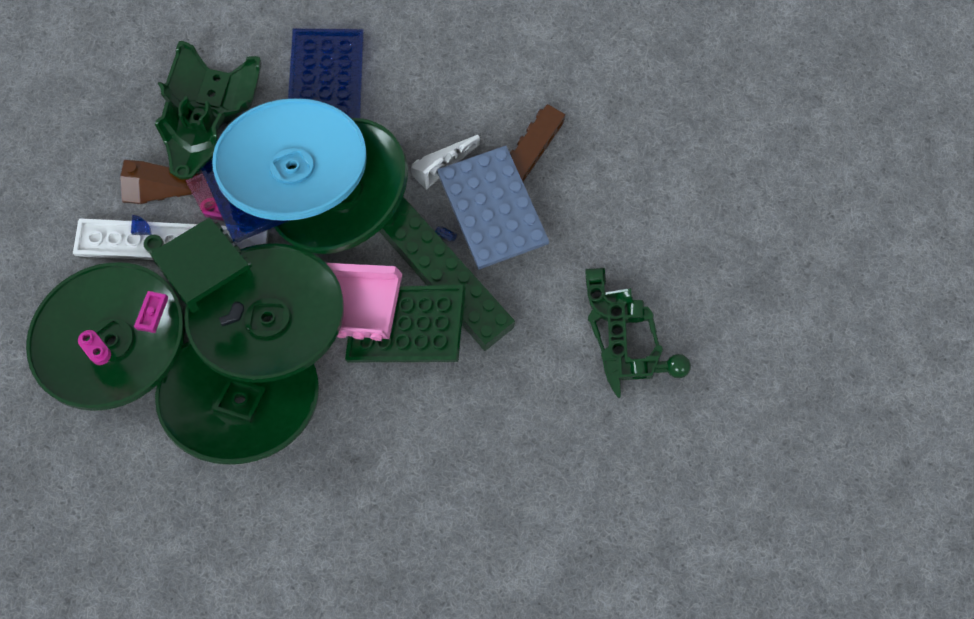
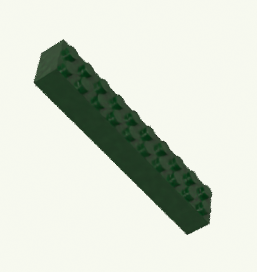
[379,197,515,351]

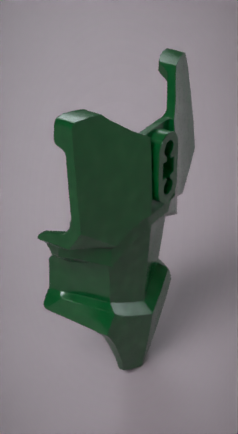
[155,41,262,180]

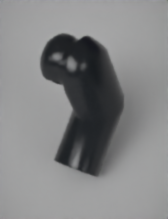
[219,301,244,327]

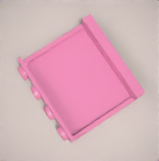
[326,263,402,341]

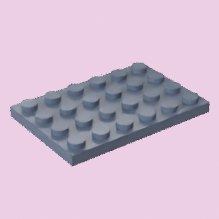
[437,146,549,270]

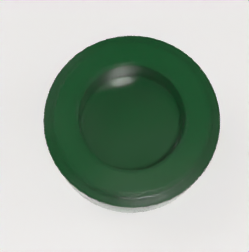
[144,235,164,254]

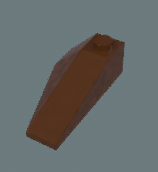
[120,160,203,204]

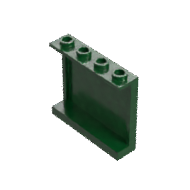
[150,217,253,313]

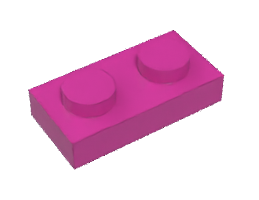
[134,291,168,333]

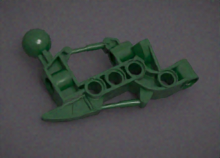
[585,268,691,398]

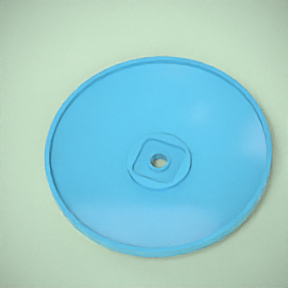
[212,98,366,221]

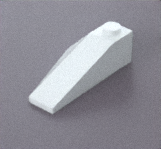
[411,135,480,190]

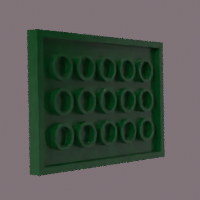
[345,285,466,363]

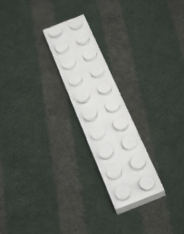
[73,219,268,260]

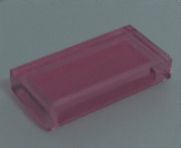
[186,173,219,213]

